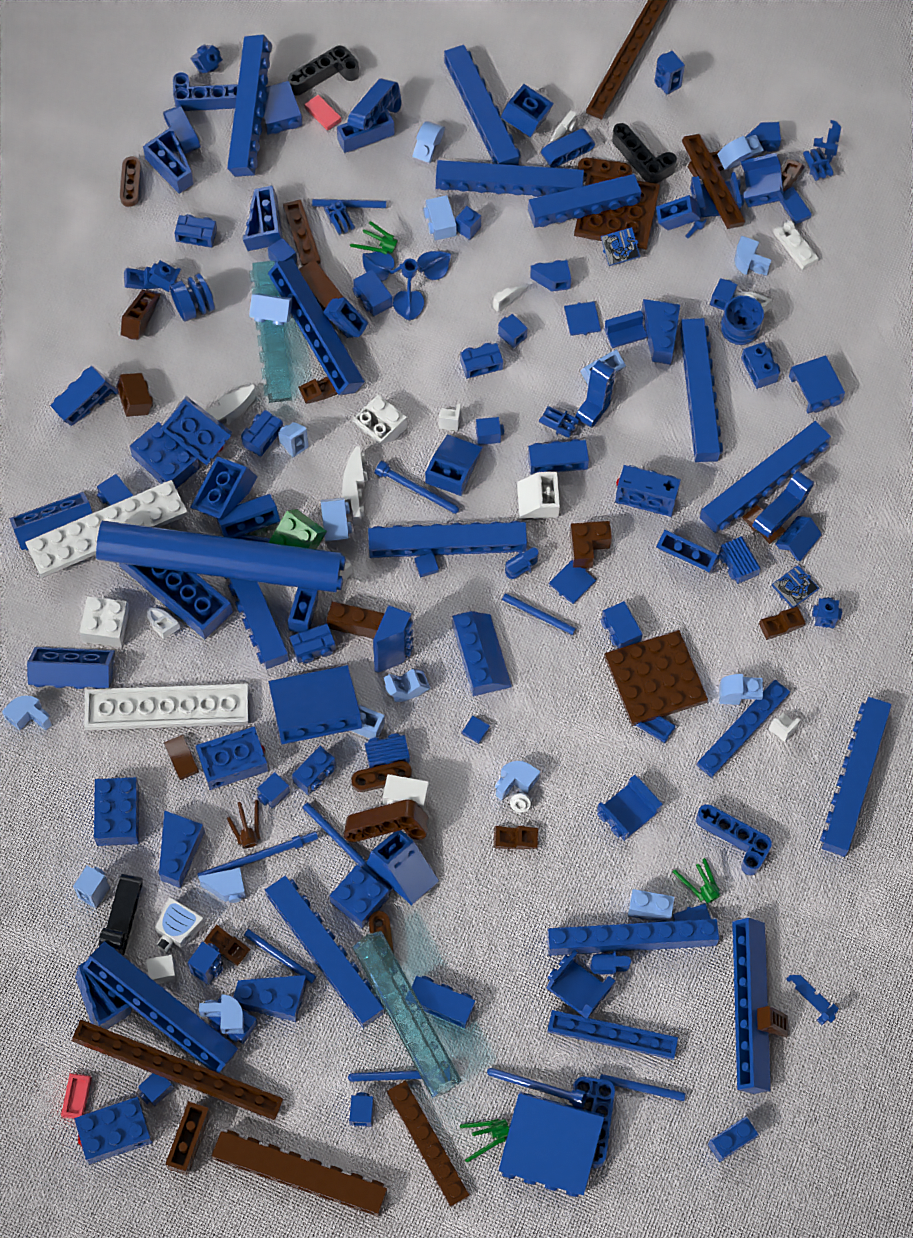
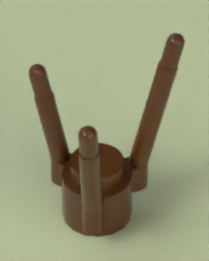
[227,800,261,849]

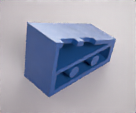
[143,126,193,194]
[242,185,283,251]
[641,299,680,365]
[50,366,118,426]
[159,810,205,888]
[75,961,132,1029]
[233,975,307,1022]

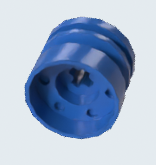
[169,273,215,322]
[721,296,764,345]

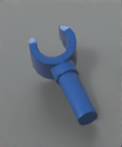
[685,219,707,239]

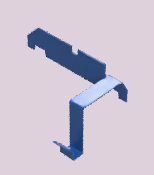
[813,120,841,163]
[786,975,839,1026]

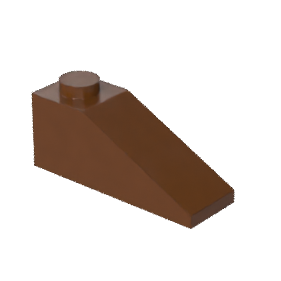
[120,290,160,340]

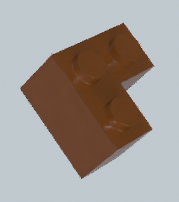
[569,521,612,568]

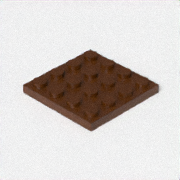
[574,171,660,250]
[604,630,708,726]

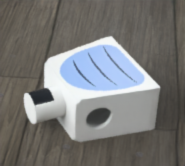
[155,898,205,952]

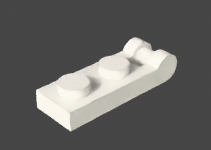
[773,220,818,270]

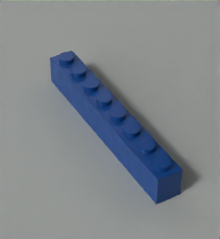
[227,34,272,177]
[444,45,521,165]
[435,160,584,197]
[268,260,365,395]
[680,318,723,462]
[699,421,831,534]
[368,521,527,558]
[820,696,892,857]
[265,875,385,1029]
[732,917,771,1094]
[547,919,719,956]
[83,941,238,1073]

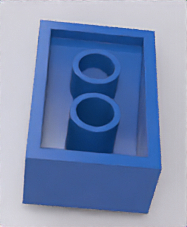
[190,456,258,520]

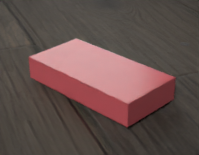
[304,95,341,131]
[61,1073,92,1119]

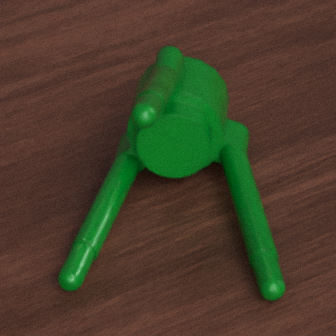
[350,221,398,255]
[673,858,721,904]
[460,1119,509,1163]

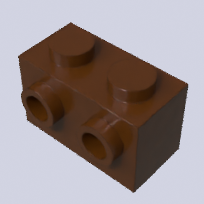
[116,373,153,417]

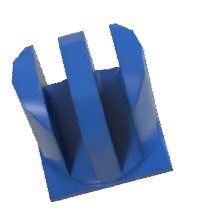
[803,147,833,181]
[323,200,355,235]
[539,406,579,438]
[505,548,539,579]
[590,951,631,977]

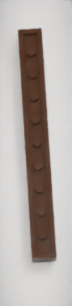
[586,0,669,120]
[71,1019,283,1121]

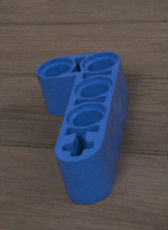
[173,72,238,111]
[348,78,402,131]
[575,360,616,428]
[752,471,815,538]
[696,804,772,876]
[573,1077,615,1169]

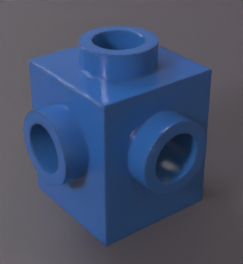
[190,44,223,73]
[812,597,842,628]

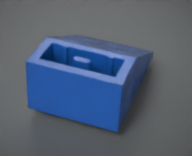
[425,434,483,496]
[366,830,439,906]

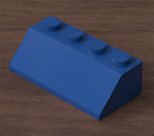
[9,492,93,550]
[373,605,414,673]
[452,611,512,697]
[27,647,115,689]

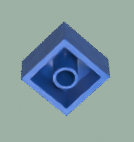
[501,84,554,137]
[329,865,389,928]

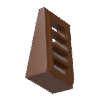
[757,1006,789,1037]

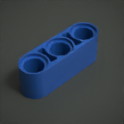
[163,105,201,154]
[541,128,595,168]

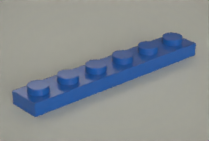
[696,679,790,778]
[547,1010,678,1060]

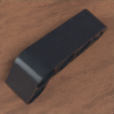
[288,45,359,96]
[612,123,677,184]
[99,874,143,956]

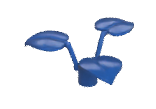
[362,251,451,321]

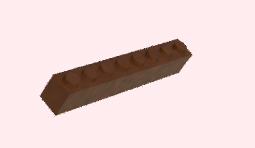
[212,1130,387,1217]

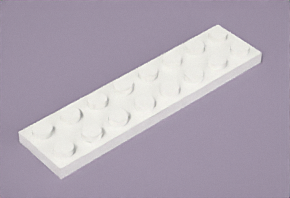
[25,480,188,578]
[84,684,248,730]

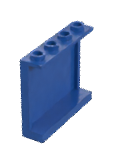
[268,665,362,745]
[498,1091,604,1197]

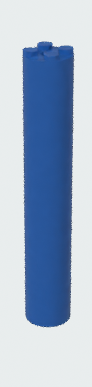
[96,520,346,593]

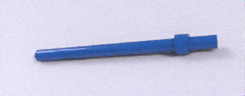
[303,802,393,893]
[197,831,318,877]

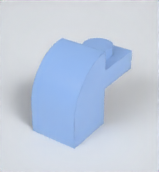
[412,121,445,163]
[717,135,764,170]
[734,236,771,276]
[384,669,431,702]
[719,674,763,705]
[2,696,51,730]
[495,761,540,800]
[199,994,244,1034]

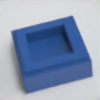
[414,553,439,578]
[462,716,490,744]

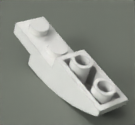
[206,385,256,426]
[342,446,368,525]

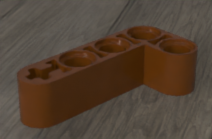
[344,799,429,842]

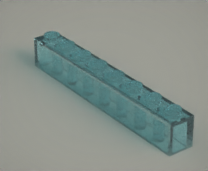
[249,261,292,403]
[352,931,462,1098]

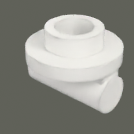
[510,793,532,813]

